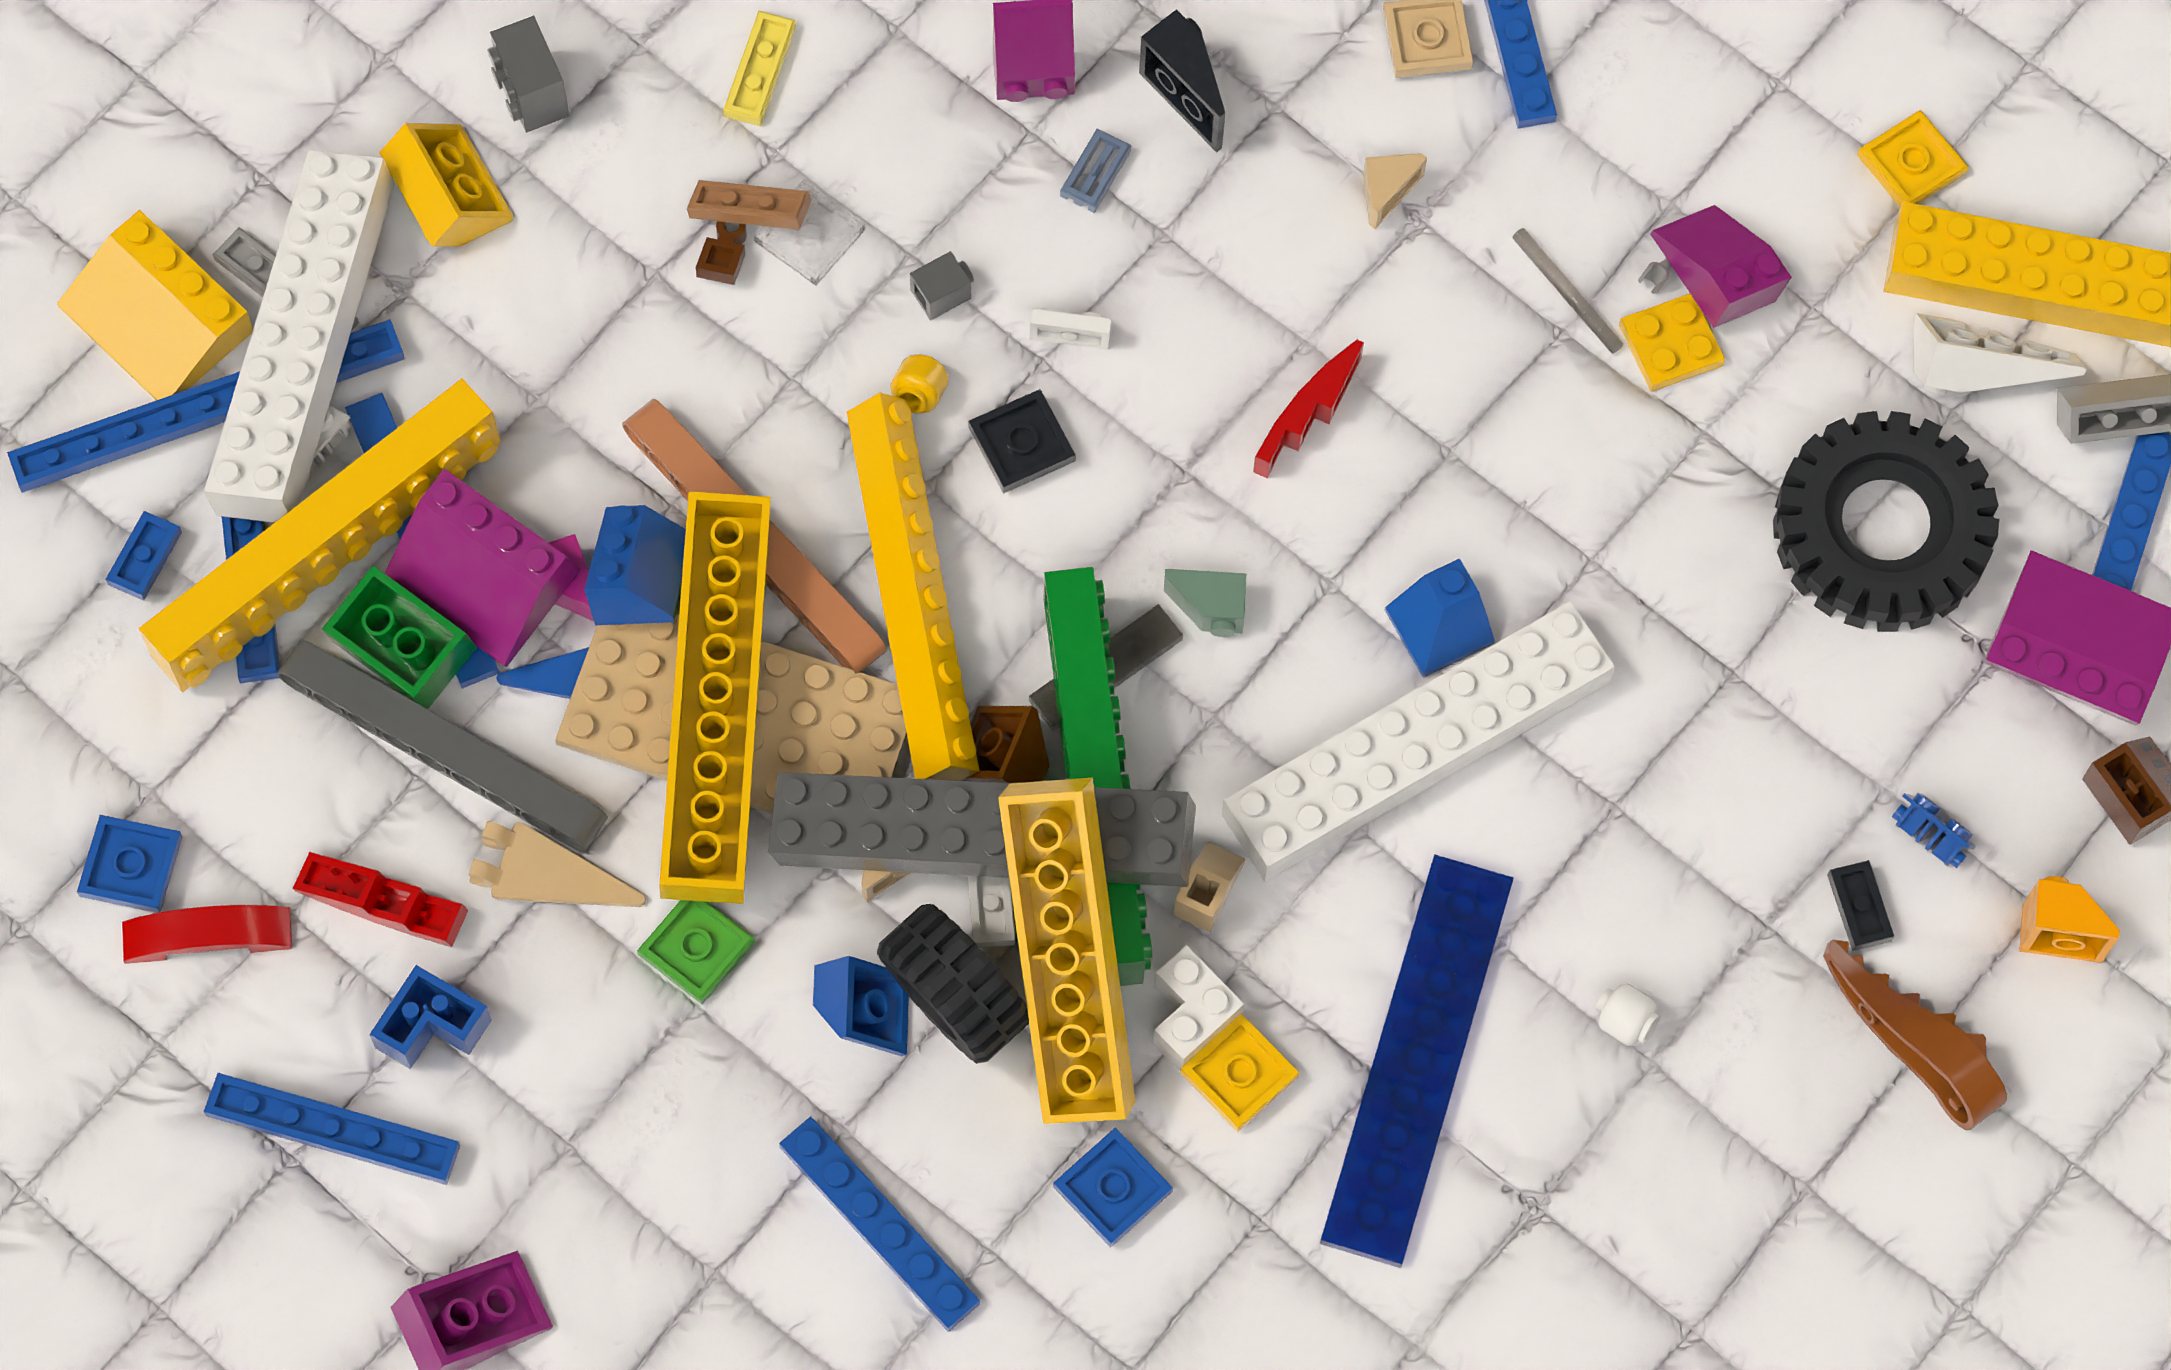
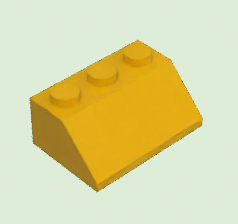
[379,123,514,247]

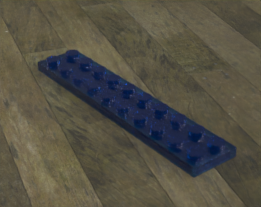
[1320,854,1514,1268]

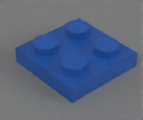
[77,815,183,913]
[1053,1127,1173,1248]

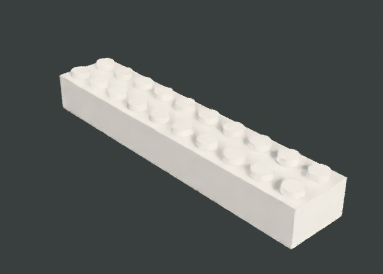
[204,150,394,522]
[1222,601,1615,882]

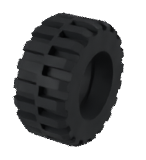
[877,904,1029,1064]

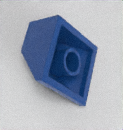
[1385,558,1495,678]
[813,956,909,1056]

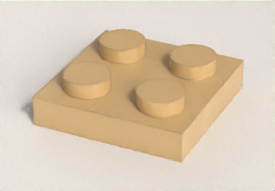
[1383,0,1473,78]

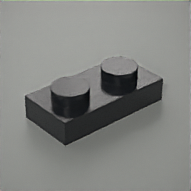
[1827,860,1895,951]

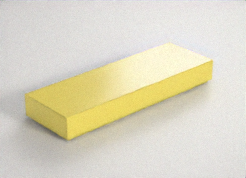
[723,11,796,127]

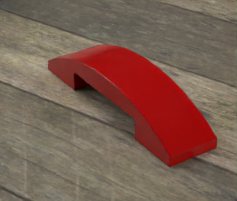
[122,905,292,964]

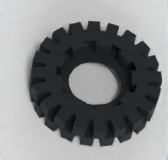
[1773,411,2000,632]

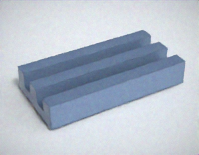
[1060,129,1131,213]

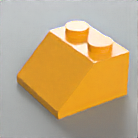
[2019,876,2120,963]

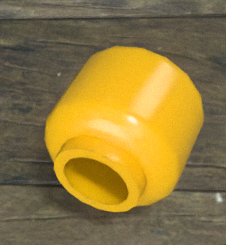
[890,354,949,414]

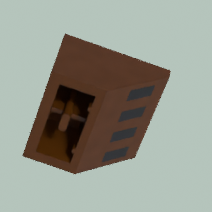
[2082,736,2171,845]

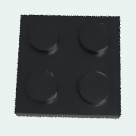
[968,389,1076,494]

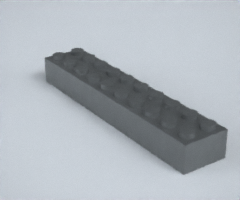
[768,772,1196,887]

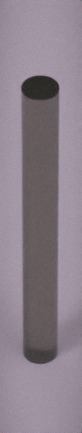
[1512,228,1624,354]

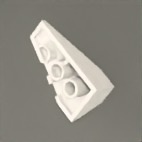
[1913,313,2087,394]

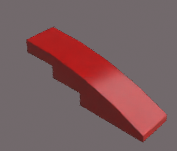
[1253,339,1364,479]
[292,852,468,948]

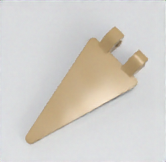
[469,821,645,907]

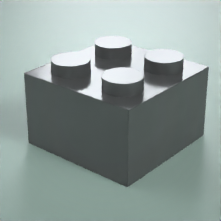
[487,15,570,133]

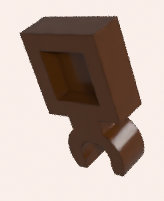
[695,221,747,285]

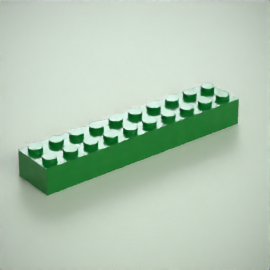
[1043,567,1152,986]

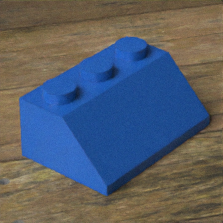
[584,505,686,626]

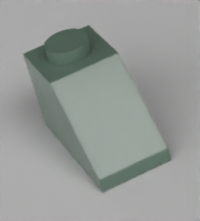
[1164,569,1247,637]

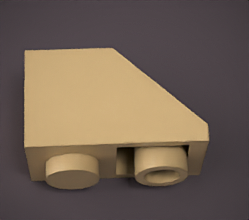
[1173,842,1246,932]

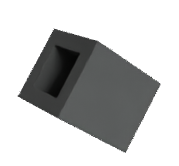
[910,251,974,321]

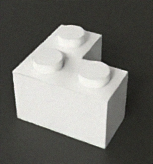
[1153,945,1244,1071]

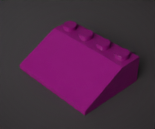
[384,469,580,668]
[1983,550,2171,726]

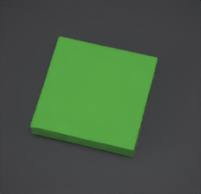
[637,900,755,1005]

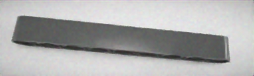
[277,640,608,853]

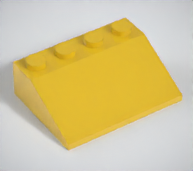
[57,209,253,400]

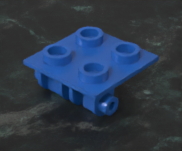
[1892,793,1976,869]

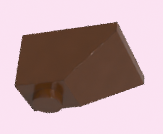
[961,706,1049,783]

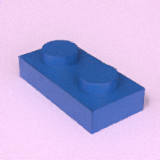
[105,511,182,601]

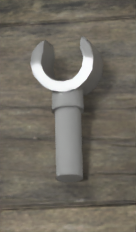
[1638,258,1671,294]

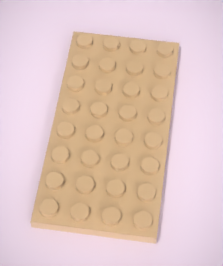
[555,614,907,814]

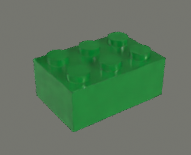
[322,565,477,709]

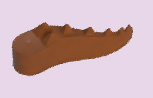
[1823,939,2007,1130]

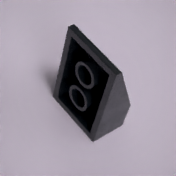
[1139,9,1226,153]

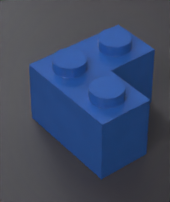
[369,965,492,1069]

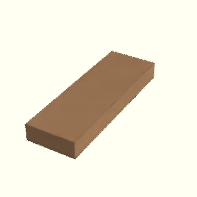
[687,180,812,230]

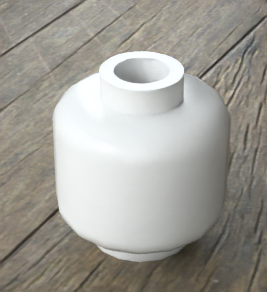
[1595,984,1661,1046]

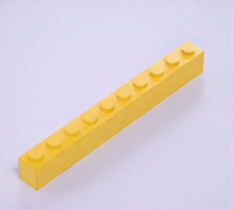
[846,392,979,781]

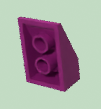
[993,0,1075,102]
[1650,205,1792,328]
[390,1250,553,1370]

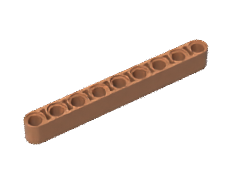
[622,399,887,674]

